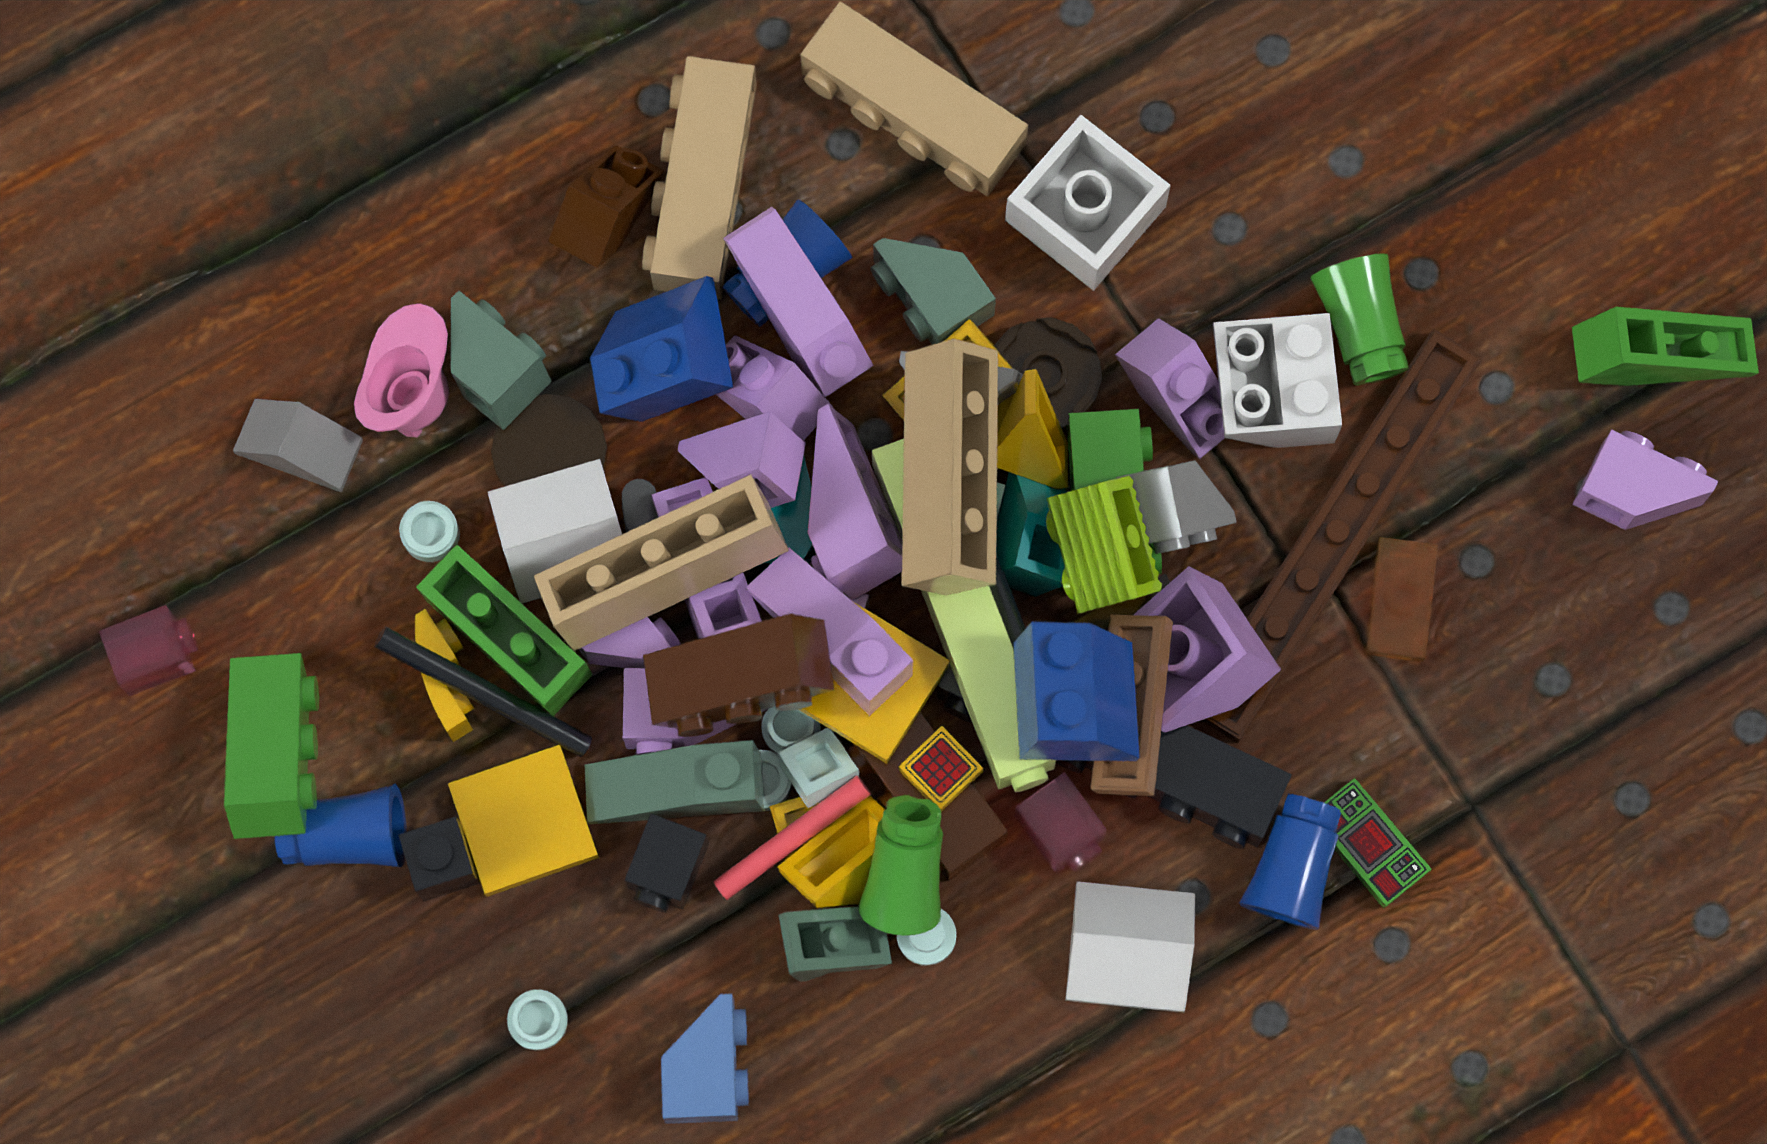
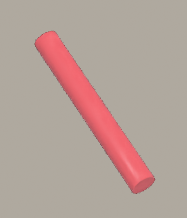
[713,776,871,900]

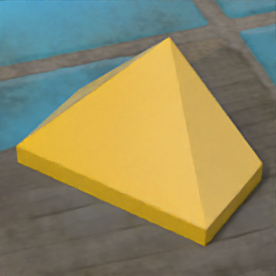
[997,369,1068,489]
[778,796,885,908]

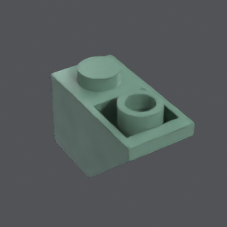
[870,238,996,345]
[451,291,551,430]

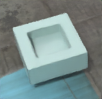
[778,728,859,808]

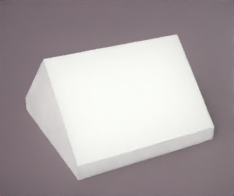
[488,459,622,603]
[1065,882,1195,1013]

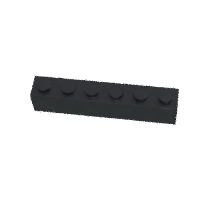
[937,665,1292,849]

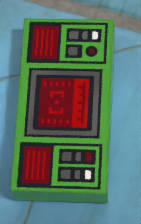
[1324,778,1431,909]

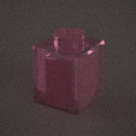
[99,605,199,696]
[1015,772,1107,873]

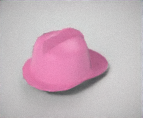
[354,304,449,438]

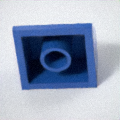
[590,276,733,422]
[1013,622,1140,761]

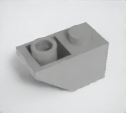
[1116,460,1237,554]

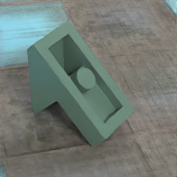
[779,907,892,982]

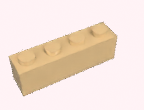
[801,1,1028,197]
[642,56,757,299]
[902,339,998,595]
[534,475,789,651]

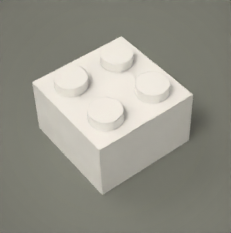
[1005,115,1170,291]

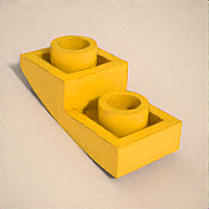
[415,609,474,742]

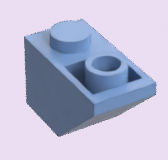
[661,994,749,1124]

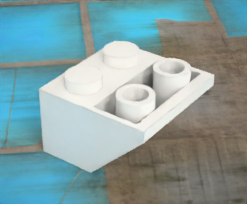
[1213,313,1342,448]

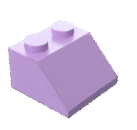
[1134,566,1281,732]

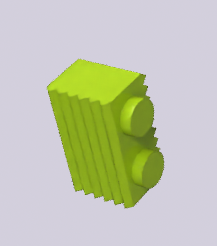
[1046,476,1162,613]

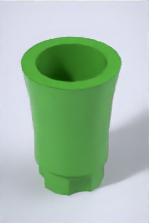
[1310,254,1408,385]
[858,795,943,935]

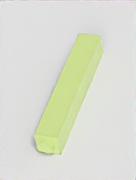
[872,439,1056,792]

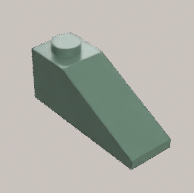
[585,740,764,824]

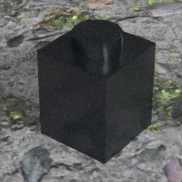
[625,814,709,913]
[399,817,480,902]

